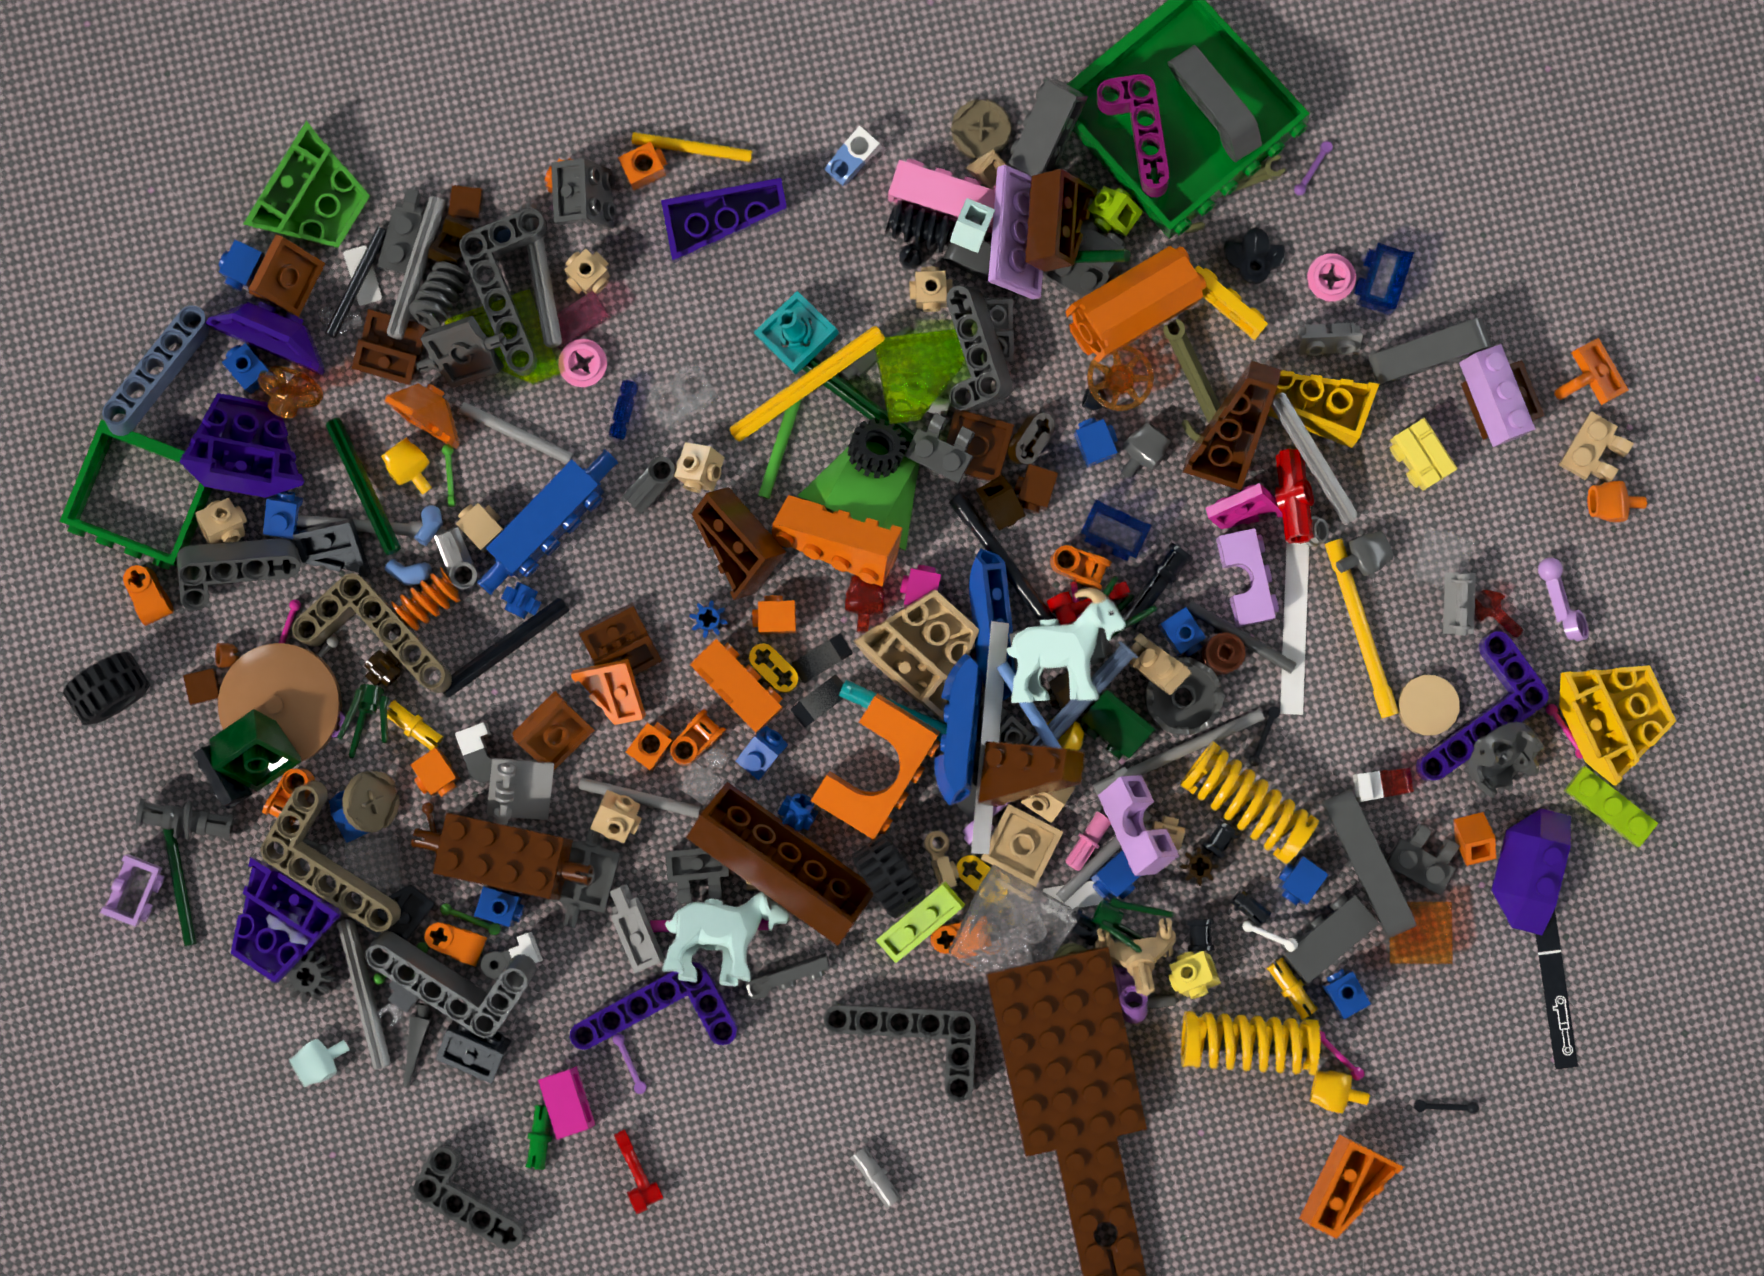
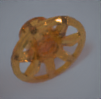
[1087,345,1154,411]
[258,366,323,418]

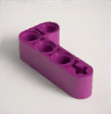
[1097,74,1169,198]

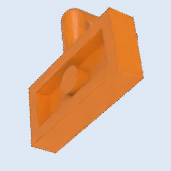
[1554,338,1629,405]

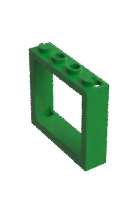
[59,419,213,570]

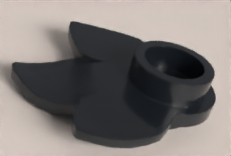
[1224,227,1285,284]

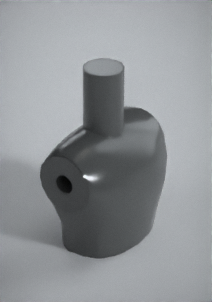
[1121,421,1172,479]
[1336,531,1393,576]

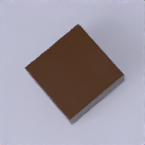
[448,185,483,220]
[183,668,220,706]

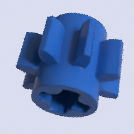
[501,582,541,619]
[689,600,728,639]
[777,793,818,831]

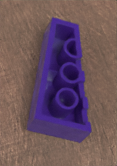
[661,178,787,263]

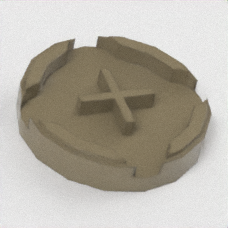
[951,99,1011,160]
[342,770,400,833]

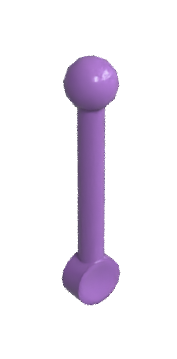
[1294,141,1333,196]
[613,1033,647,1094]

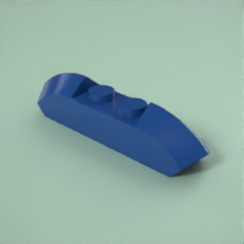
[969,548,1017,701]
[934,653,983,806]

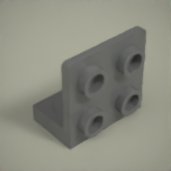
[551,158,616,230]

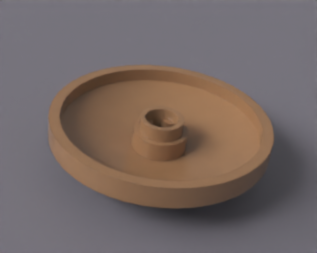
[218,643,342,762]

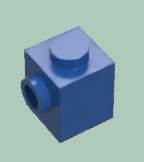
[219,240,265,291]
[222,343,275,395]
[1074,417,1118,468]
[1158,607,1206,657]
[1090,850,1140,901]
[1278,856,1329,906]
[474,886,525,927]
[1322,968,1371,1019]

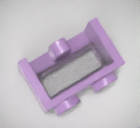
[100,854,165,927]

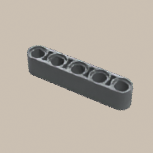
[1322,789,1417,939]

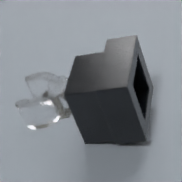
[377,981,420,1027]

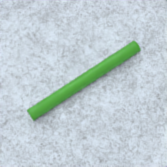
[758,380,802,499]

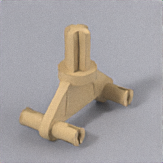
[1095,918,1176,996]

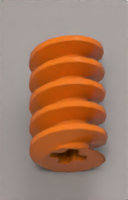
[391,567,460,631]

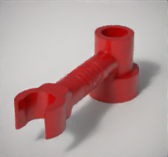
[1047,581,1131,625]
[614,1129,664,1215]

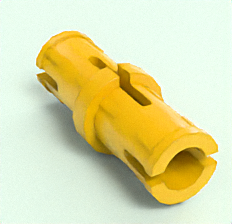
[387,700,444,751]
[1267,957,1318,1020]

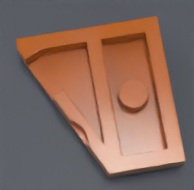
[570,659,646,725]

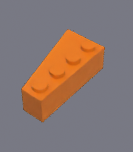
[772,495,902,587]

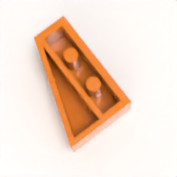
[689,639,783,734]
[1299,1134,1404,1239]

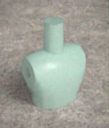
[289,1039,349,1088]

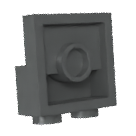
[1043,220,1125,298]

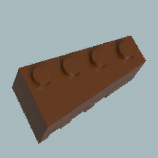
[1183,361,1281,490]

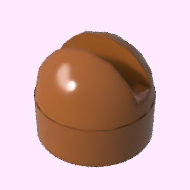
[215,643,239,668]

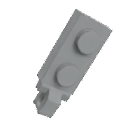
[609,884,665,973]

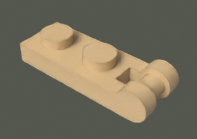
[1128,633,1191,695]

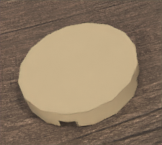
[1397,675,1460,736]

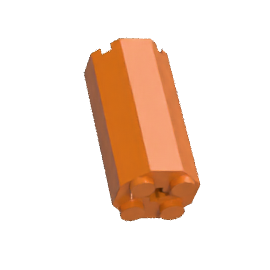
[1065,246,1206,363]

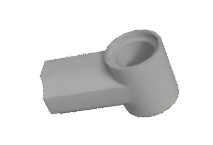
[433,526,477,589]

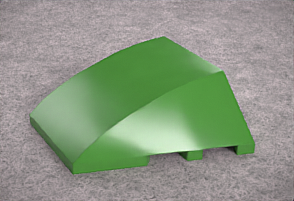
[243,120,370,248]
[798,442,919,552]

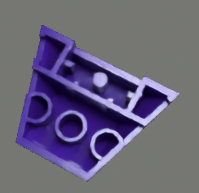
[179,393,304,498]
[230,857,341,983]

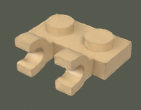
[1559,411,1634,482]

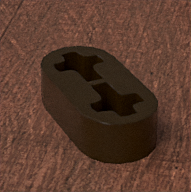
[1008,413,1055,464]

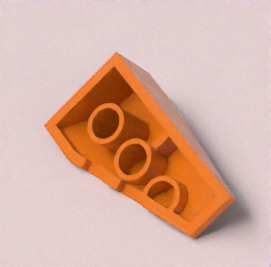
[384,383,460,449]

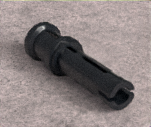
[1122,542,1193,630]

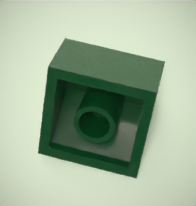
[1080,690,1155,760]
[209,709,301,792]

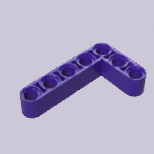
[1416,631,1549,781]
[570,961,738,1050]

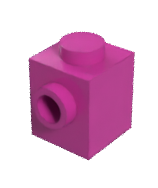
[900,565,941,607]

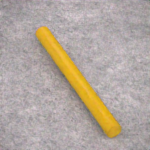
[631,132,753,162]

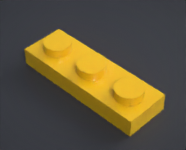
[1195,265,1268,340]

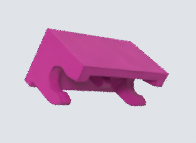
[538,1066,596,1139]

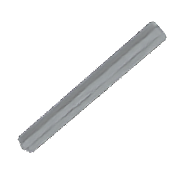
[387,196,446,339]
[520,202,562,348]
[1271,392,1357,524]
[337,918,391,1069]

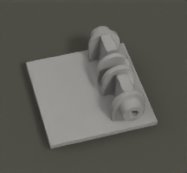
[486,758,554,824]

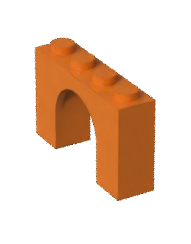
[811,693,941,840]

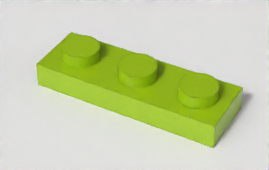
[1564,766,1658,848]
[876,882,965,964]

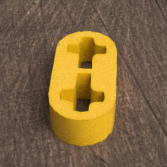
[749,643,799,693]
[956,855,1007,903]

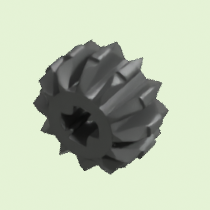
[283,950,335,1003]

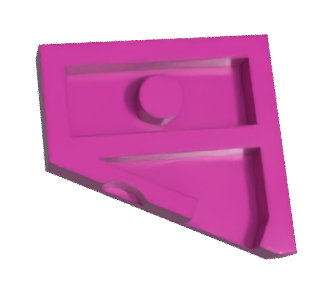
[1205,483,1283,529]

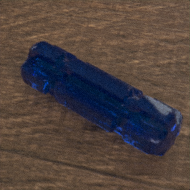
[609,380,638,440]

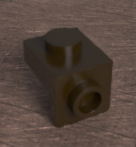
[428,215,475,266]

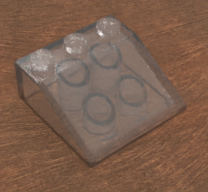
[948,865,1077,974]

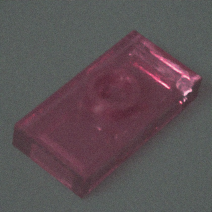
[556,291,611,350]

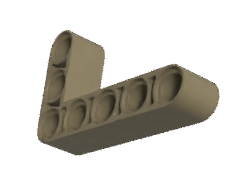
[292,573,452,693]
[261,781,401,932]

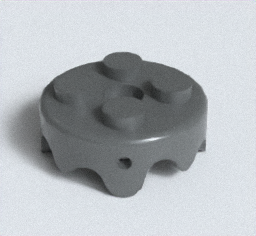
[1145,657,1224,736]
[1468,722,1544,798]

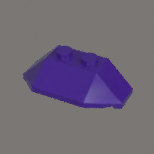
[206,301,325,376]
[1491,808,1571,935]

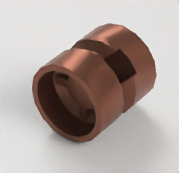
[1201,632,1246,675]

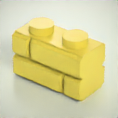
[1390,417,1458,491]

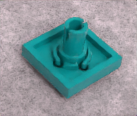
[753,291,839,375]

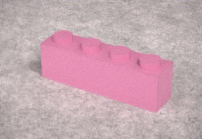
[888,159,996,234]

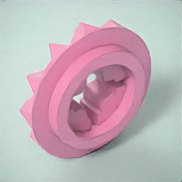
[1307,253,1356,302]
[558,339,607,388]

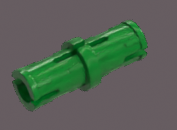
[525,1104,553,1170]

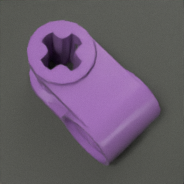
[1112,965,1148,1024]

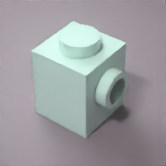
[950,198,995,253]

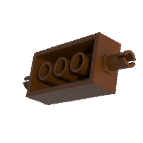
[411,813,594,900]

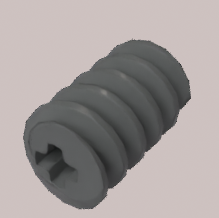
[409,262,470,330]

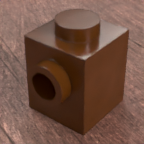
[1014,464,1058,514]

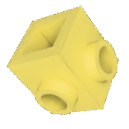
[1169,951,1221,999]

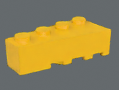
[1268,370,1379,448]

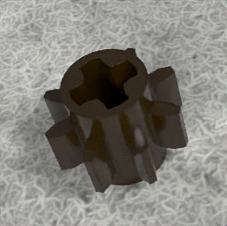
[364,650,403,687]
[1179,847,1219,886]

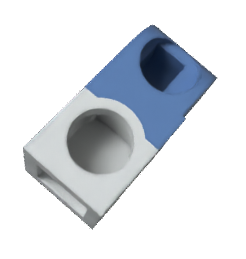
[825,125,882,186]

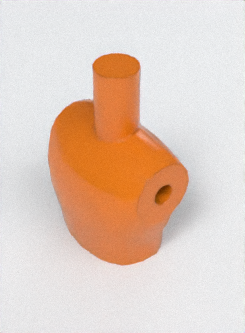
[1587,481,1647,523]

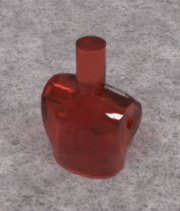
[845,575,885,634]

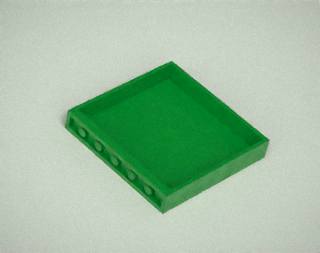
[1067,0,1310,239]

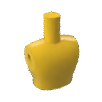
[381,437,432,495]
[1309,1070,1370,1114]

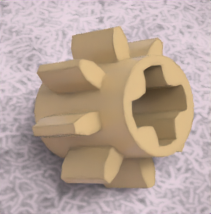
[1151,816,1185,850]

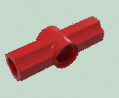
[1275,449,1314,544]

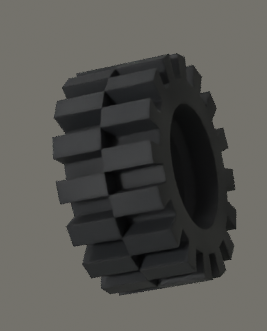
[847,418,907,478]

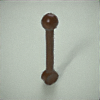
[422,802,437,856]

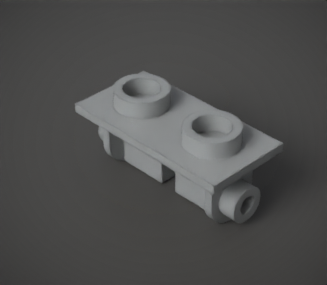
[1298,322,1363,356]
[1443,572,1476,635]

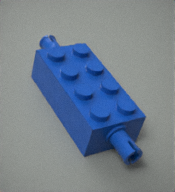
[477,449,619,595]

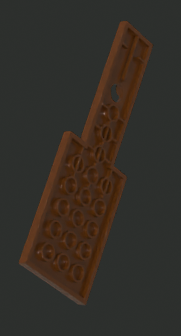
[986,946,1147,1276]

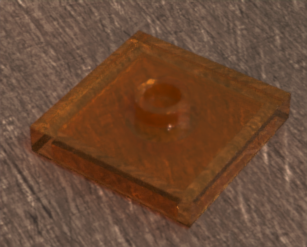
[1389,902,1453,965]

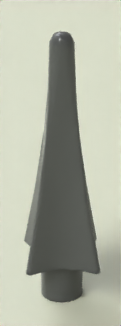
[841,325,912,380]
[403,1003,434,1088]

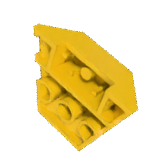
[1559,665,1676,786]

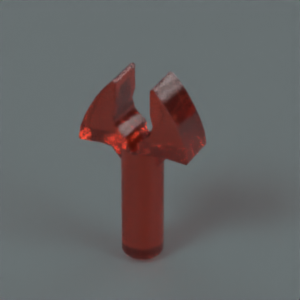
[1475,590,1523,638]

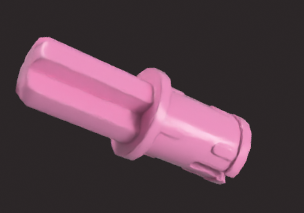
[1065,811,1111,871]

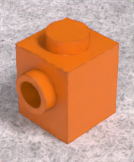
[752,595,796,635]
[410,747,461,797]
[1454,812,1496,866]

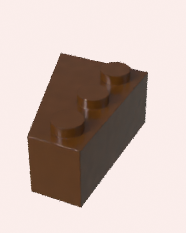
[1025,169,1097,272]
[692,487,787,600]
[978,741,1085,807]

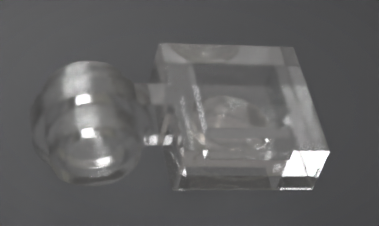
[679,745,731,805]

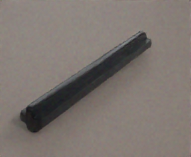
[442,598,569,697]

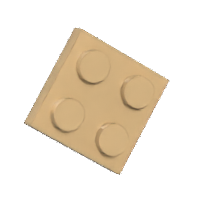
[980,804,1063,887]

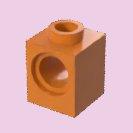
[618,142,668,191]
[626,722,673,771]

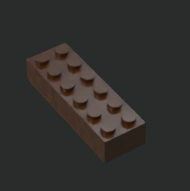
[686,782,874,946]

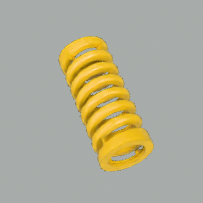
[1180,741,1319,864]
[1181,1011,1320,1076]

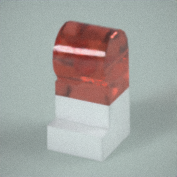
[1352,768,1414,802]

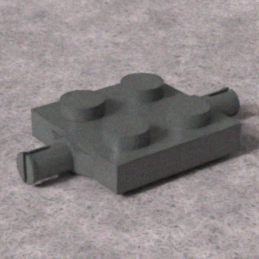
[417,316,507,388]
[551,823,621,928]

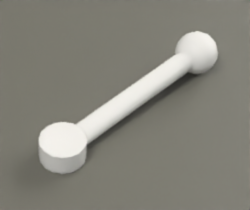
[1242,920,1298,952]

